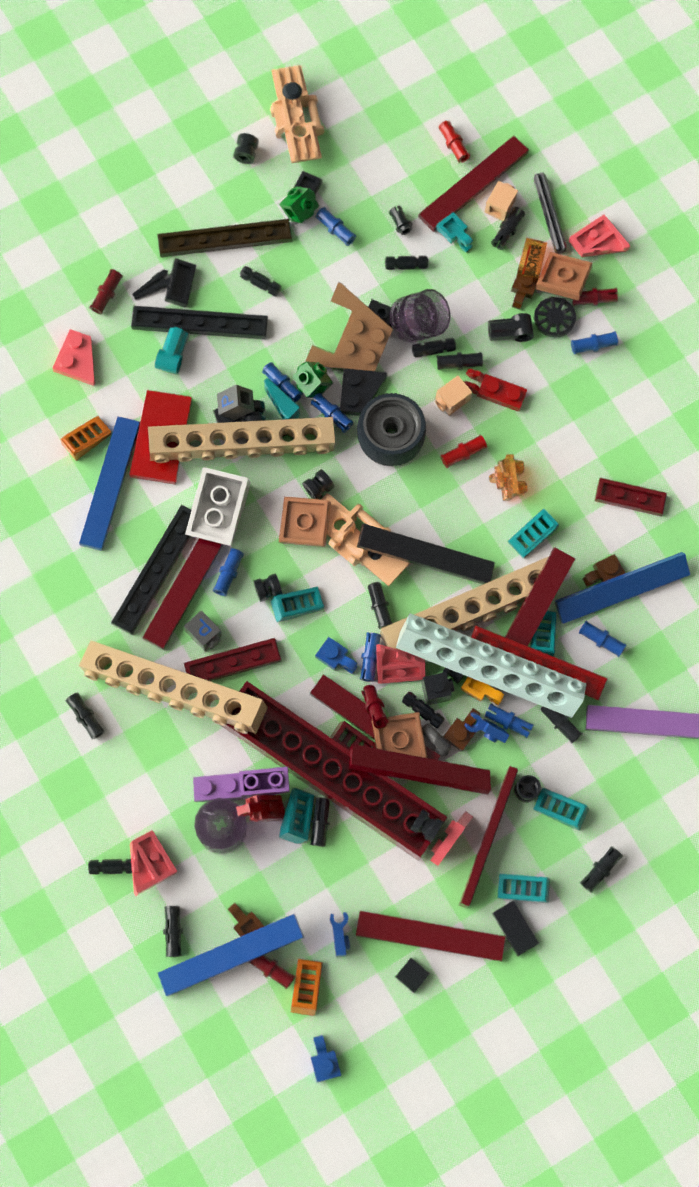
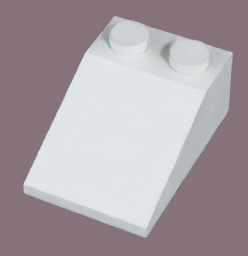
[185,467,251,546]

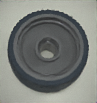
[357,393,426,466]

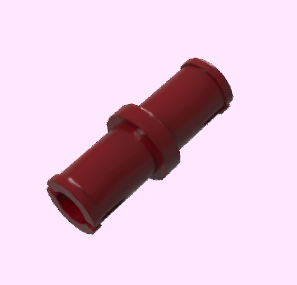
[89,269,123,315]
[572,288,618,306]
[361,685,389,729]
[249,955,296,990]

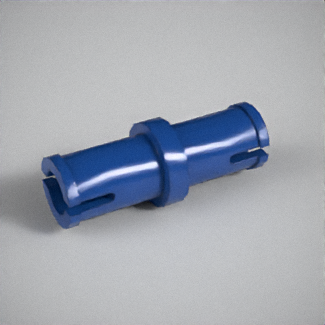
[315,207,356,246]
[571,331,618,354]
[262,362,302,403]
[311,393,353,433]
[213,548,244,597]
[579,620,627,657]
[360,632,381,682]
[484,703,534,738]

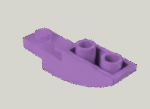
[193,767,290,803]

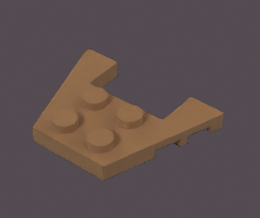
[305,282,393,371]

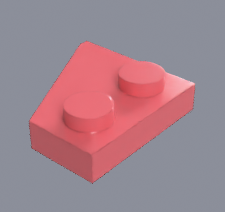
[568,214,630,257]
[52,329,95,386]
[376,644,425,684]
[430,811,473,866]
[130,830,177,896]

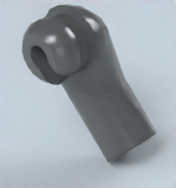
[422,724,451,756]

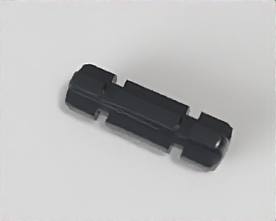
[385,255,428,270]
[240,266,281,296]
[412,338,456,358]
[402,692,445,728]
[88,859,132,875]

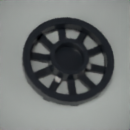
[534,297,576,337]

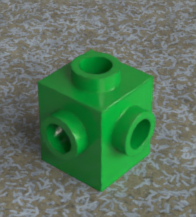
[279,187,320,223]
[292,362,333,398]

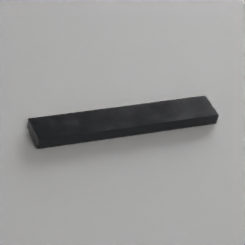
[131,306,268,340]
[111,504,192,635]
[357,524,495,584]

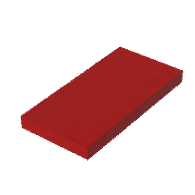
[130,390,192,485]

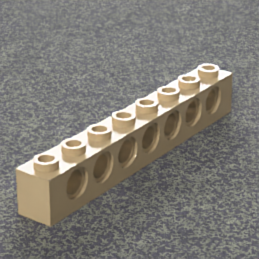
[148,417,335,463]
[380,556,560,650]
[79,641,268,734]

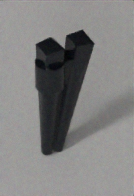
[132,269,169,300]

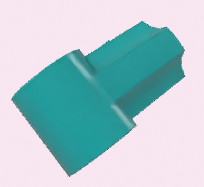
[155,327,189,375]

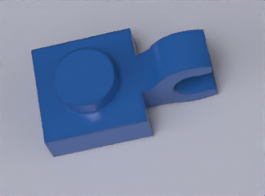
[315,637,358,674]
[464,712,509,743]
[329,912,350,957]
[310,1035,341,1082]

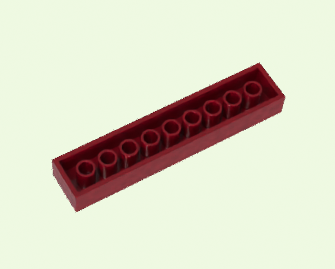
[220,681,447,861]

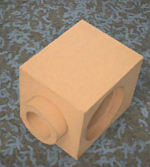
[485,181,518,221]
[435,376,472,416]

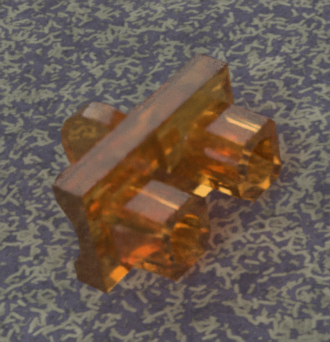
[489,454,528,501]

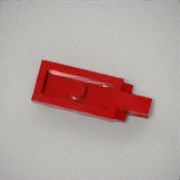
[236,795,285,822]

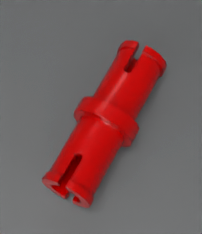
[438,120,470,163]
[440,435,487,468]

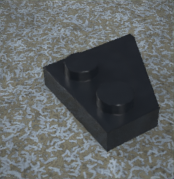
[340,368,387,416]

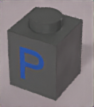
[217,385,254,420]
[184,610,222,652]

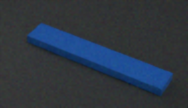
[79,416,140,551]
[555,552,690,624]
[158,914,304,996]

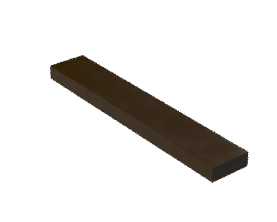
[157,219,292,258]

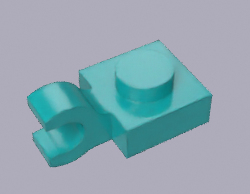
[436,212,473,252]

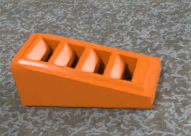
[60,416,112,461]
[291,959,323,1016]

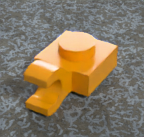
[461,677,504,706]

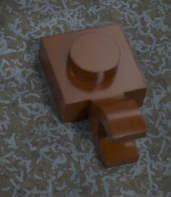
[511,269,540,310]
[582,554,625,587]
[443,708,481,752]
[228,903,264,937]

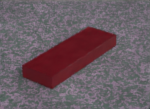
[594,478,667,517]

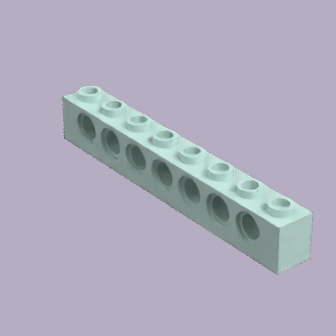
[396,613,586,718]

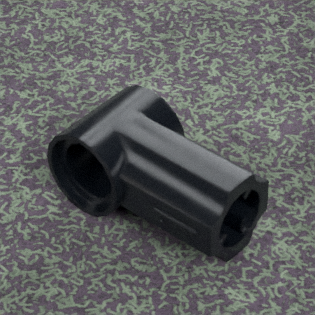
[488,313,534,342]

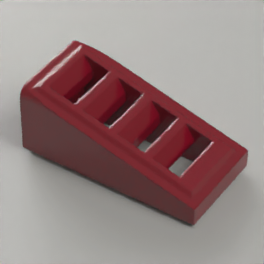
[330,721,376,750]

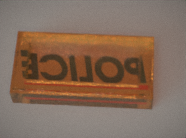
[517,237,547,279]

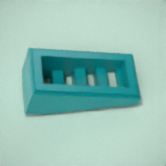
[264,378,300,419]
[508,509,559,559]
[271,586,325,622]
[530,611,557,656]
[279,788,315,844]
[533,788,589,831]
[497,873,550,903]

